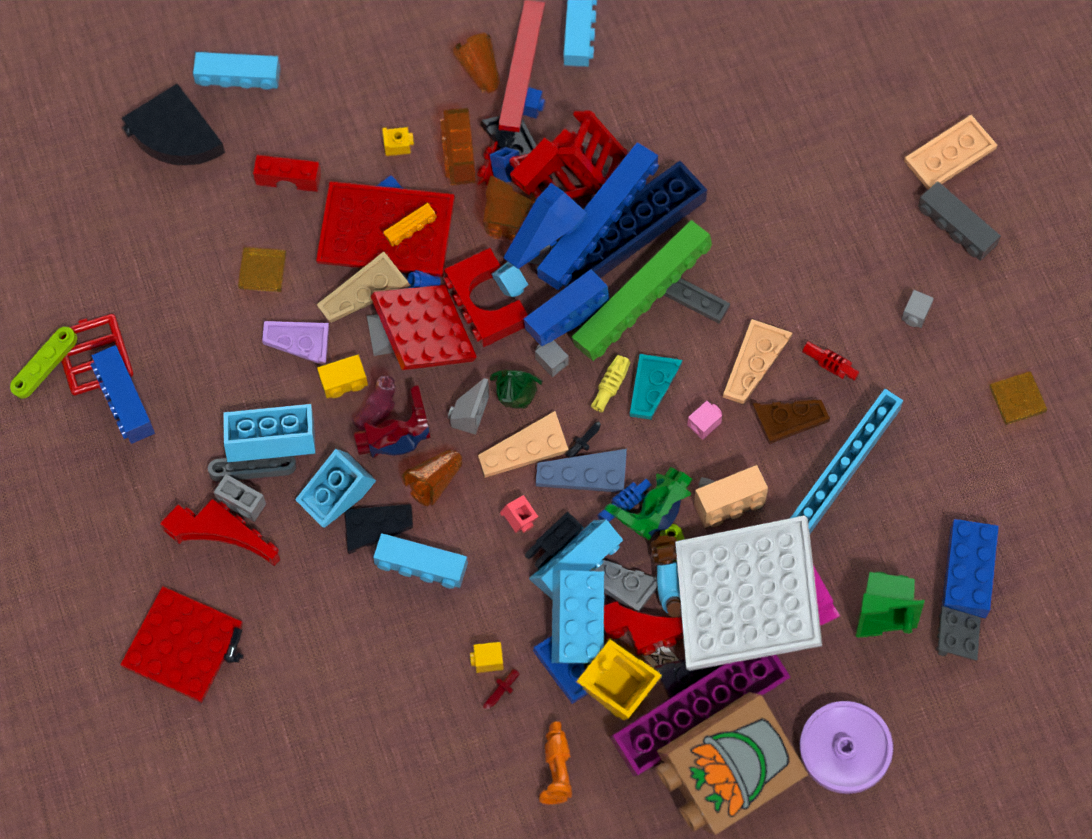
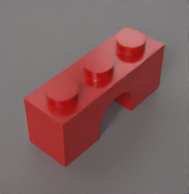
[253,155,321,192]

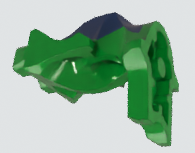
[604,467,693,541]

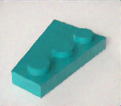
[630,354,683,420]

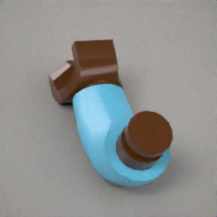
[651,535,682,617]

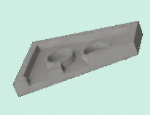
[590,560,657,612]

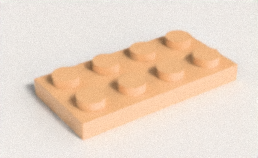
[904,115,997,190]

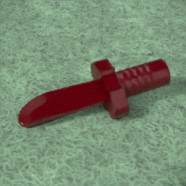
[483,669,520,709]

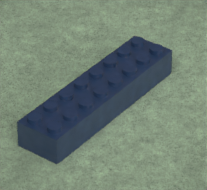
[565,160,707,287]

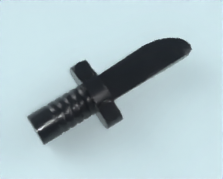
[565,421,601,458]

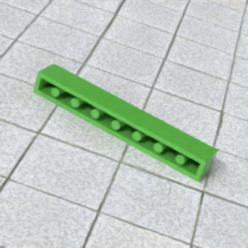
[572,220,712,361]

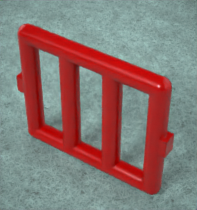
[509,153,592,199]
[54,314,134,396]

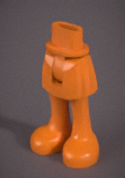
[539,721,572,804]

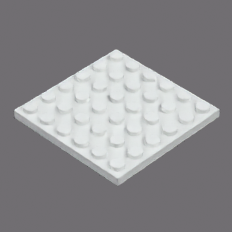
[676,516,822,670]

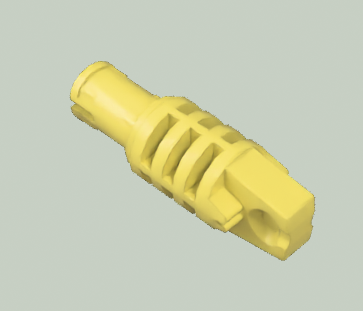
[591,355,630,413]

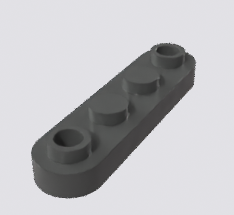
[208,456,297,482]

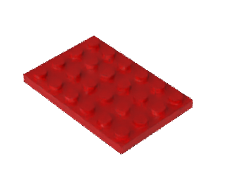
[316,181,455,277]

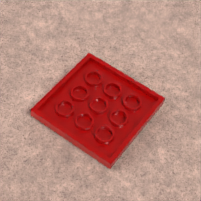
[370,285,477,370]
[120,586,243,703]

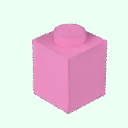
[687,401,722,440]

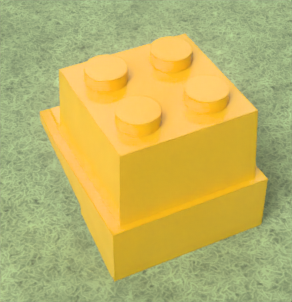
[576,639,662,720]

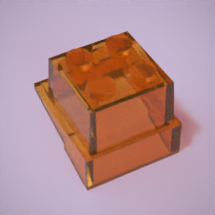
[483,176,536,241]

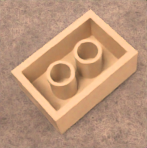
[694,465,768,528]

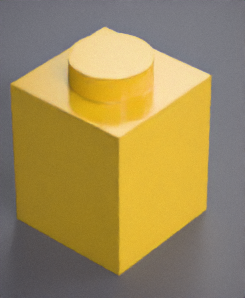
[470,642,504,673]

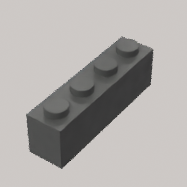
[918,181,1001,261]

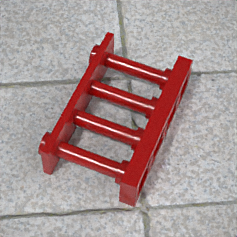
[557,110,628,195]

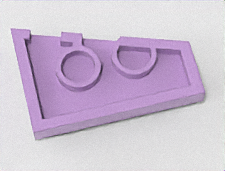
[262,321,329,365]

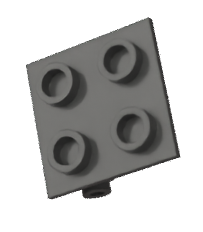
[936,606,981,661]

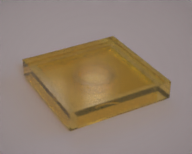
[238,247,287,292]
[989,371,1047,425]

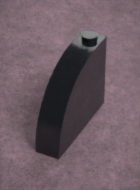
[121,83,225,166]

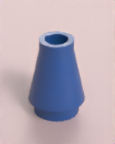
[407,270,441,288]

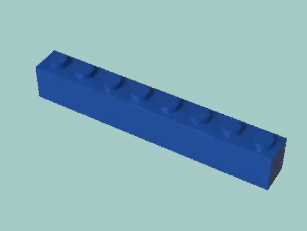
[537,142,659,291]

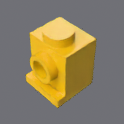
[382,127,414,156]

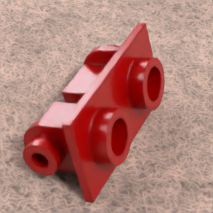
[477,142,500,187]

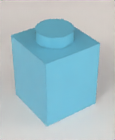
[492,262,529,297]

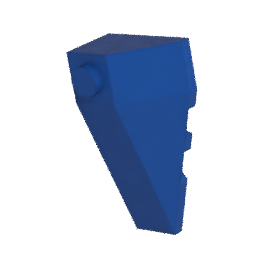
[503,183,588,269]

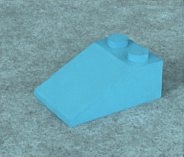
[295,449,376,528]

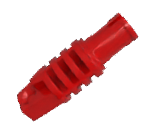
[802,341,859,381]

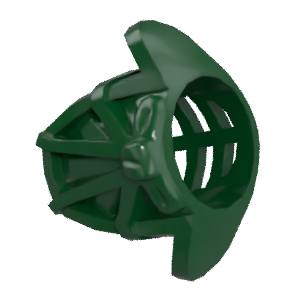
[490,370,543,409]

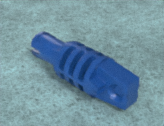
[597,479,652,522]

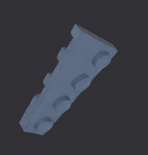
[536,449,627,493]

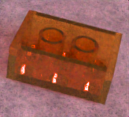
[440,108,476,186]

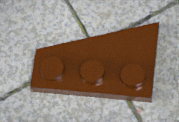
[752,400,830,444]

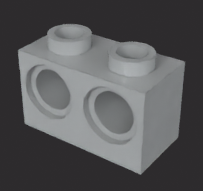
[214,474,266,522]

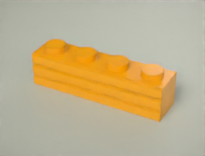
[384,203,436,247]

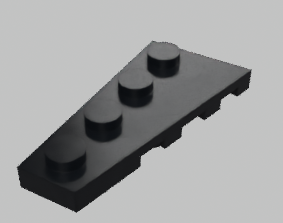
[480,116,553,187]

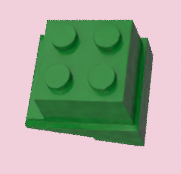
[856,572,925,638]

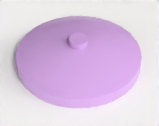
[800,701,893,794]

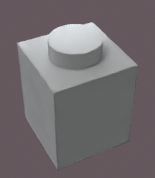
[901,290,934,328]
[535,340,569,377]

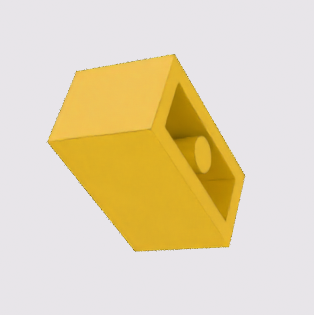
[317,354,368,398]

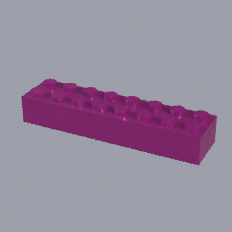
[609,654,791,776]

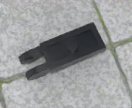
[525,512,583,569]

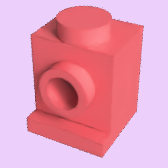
[500,495,538,533]

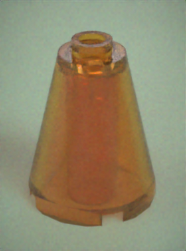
[452,33,500,94]
[402,449,462,507]

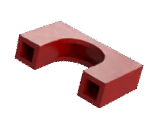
[443,248,528,347]

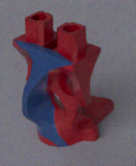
[354,385,431,458]

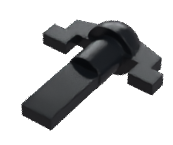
[224,627,244,663]

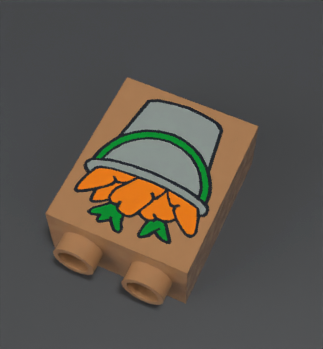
[656,692,808,835]

